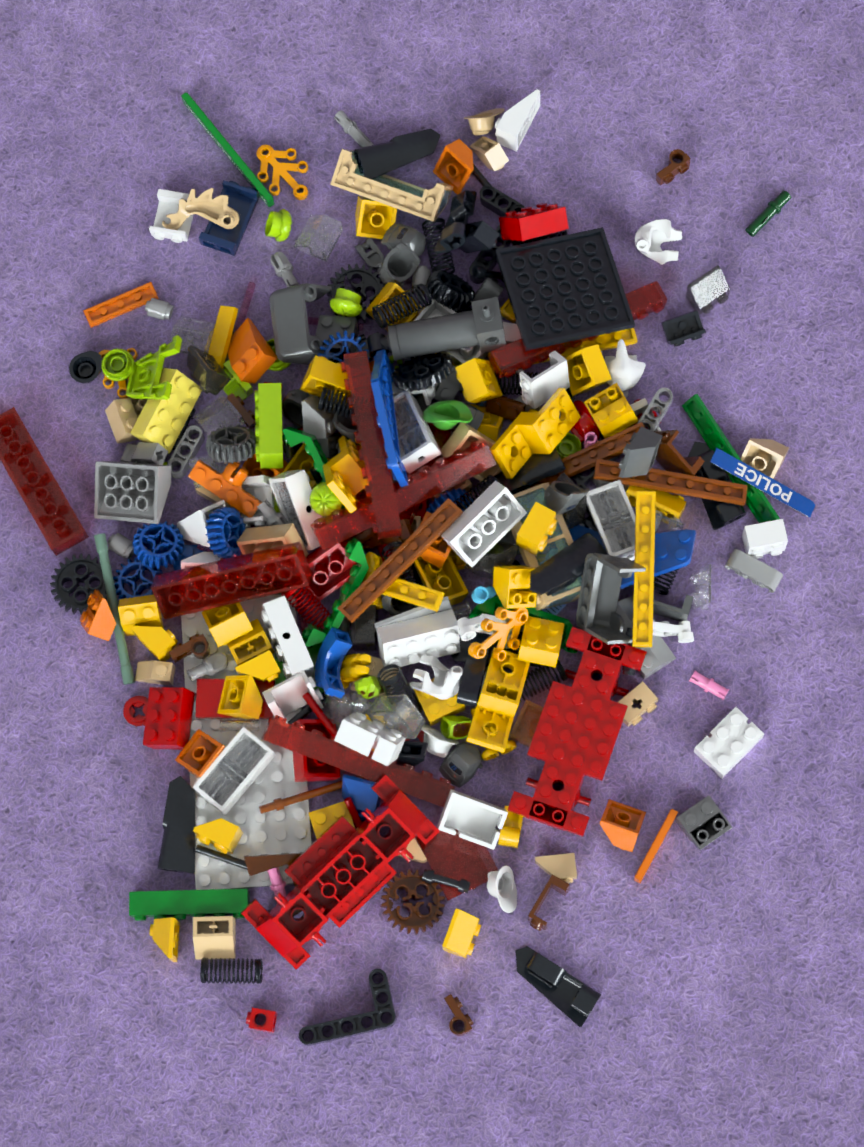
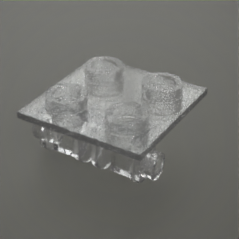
[655,510,684,534]
[690,564,711,610]

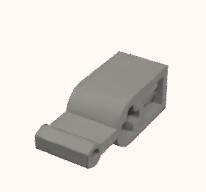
[120,442,168,465]

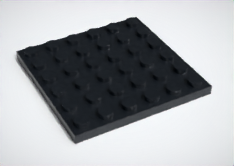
[495,227,635,351]

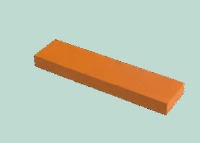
[83,282,159,328]
[634,809,678,883]

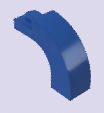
[315,627,352,698]

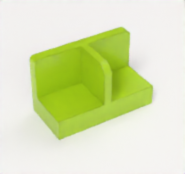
[215,360,254,400]

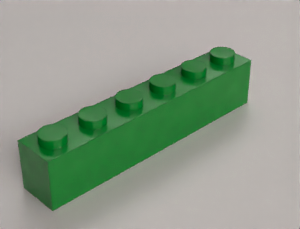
[129,889,250,921]

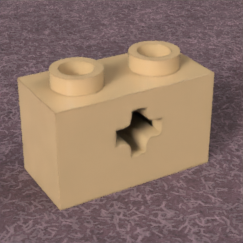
[618,681,658,727]

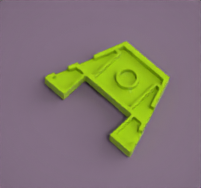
[125,335,182,400]

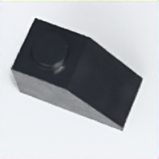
[388,741,428,771]

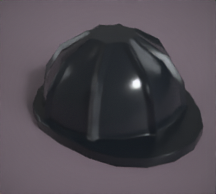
[69,351,103,383]

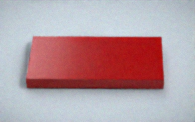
[195,679,275,719]

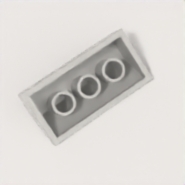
[616,596,676,680]

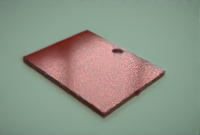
[416,829,498,901]

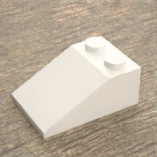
[495,89,540,152]

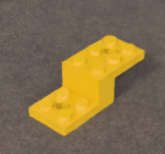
[489,388,581,479]
[323,436,372,513]
[466,647,530,753]

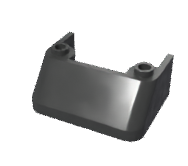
[269,283,340,365]
[576,553,646,644]

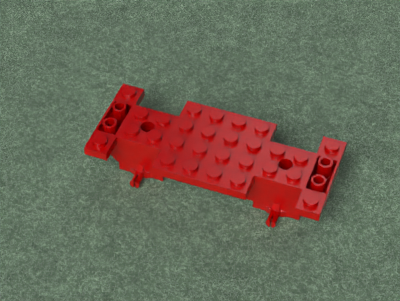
[508,627,647,837]
[241,774,440,970]

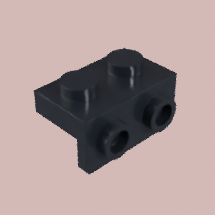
[661,310,706,347]

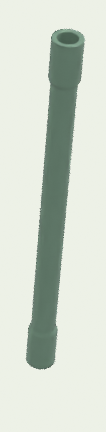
[94,533,135,685]

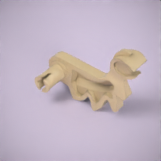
[162,187,240,230]

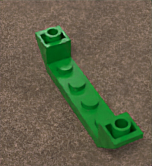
[282,427,348,534]
[301,537,369,647]
[469,596,578,653]

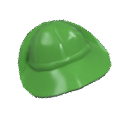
[422,400,473,430]

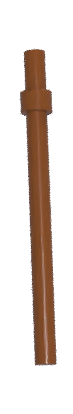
[259,772,373,814]

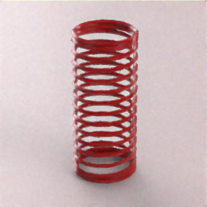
[281,578,331,629]

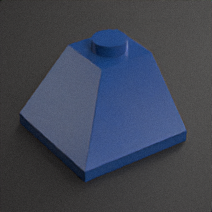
[342,774,381,822]

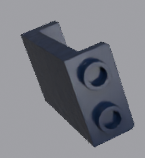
[199,180,259,256]

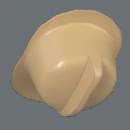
[464,108,505,136]

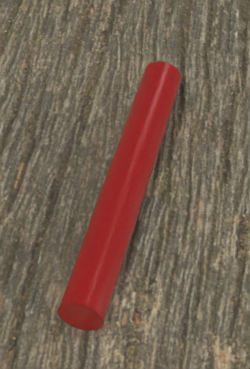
[302,692,338,743]
[344,797,362,828]

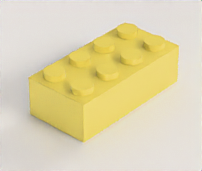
[130,368,203,454]

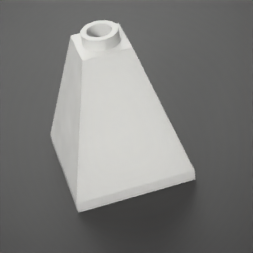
[177,500,226,547]

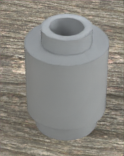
[412,266,431,295]
[145,298,174,321]
[107,533,134,559]

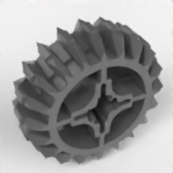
[206,425,256,464]

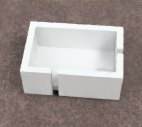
[693,707,764,779]
[334,712,406,766]
[437,789,508,850]

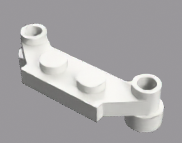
[457,614,514,649]
[653,619,694,643]

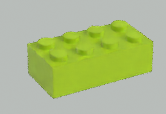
[255,383,283,469]

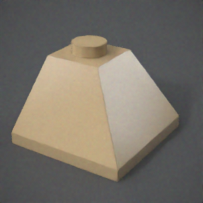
[741,438,789,479]

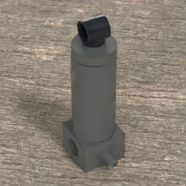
[367,297,507,361]

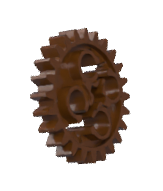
[380,869,445,935]

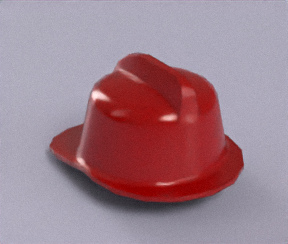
[571,400,600,442]

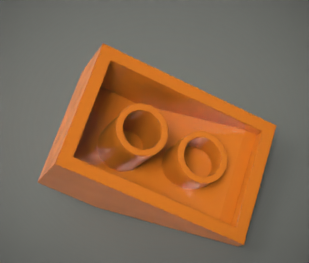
[227,318,278,384]

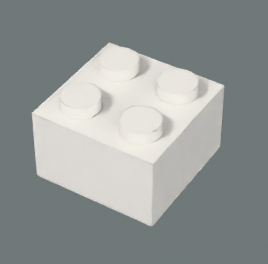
[742,519,788,559]

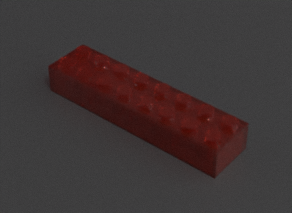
[0,407,89,556]
[151,541,312,619]

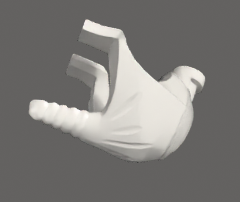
[635,219,682,265]
[605,339,646,398]
[410,655,463,700]

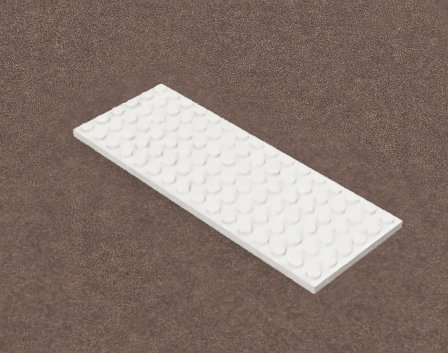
[180,577,312,890]

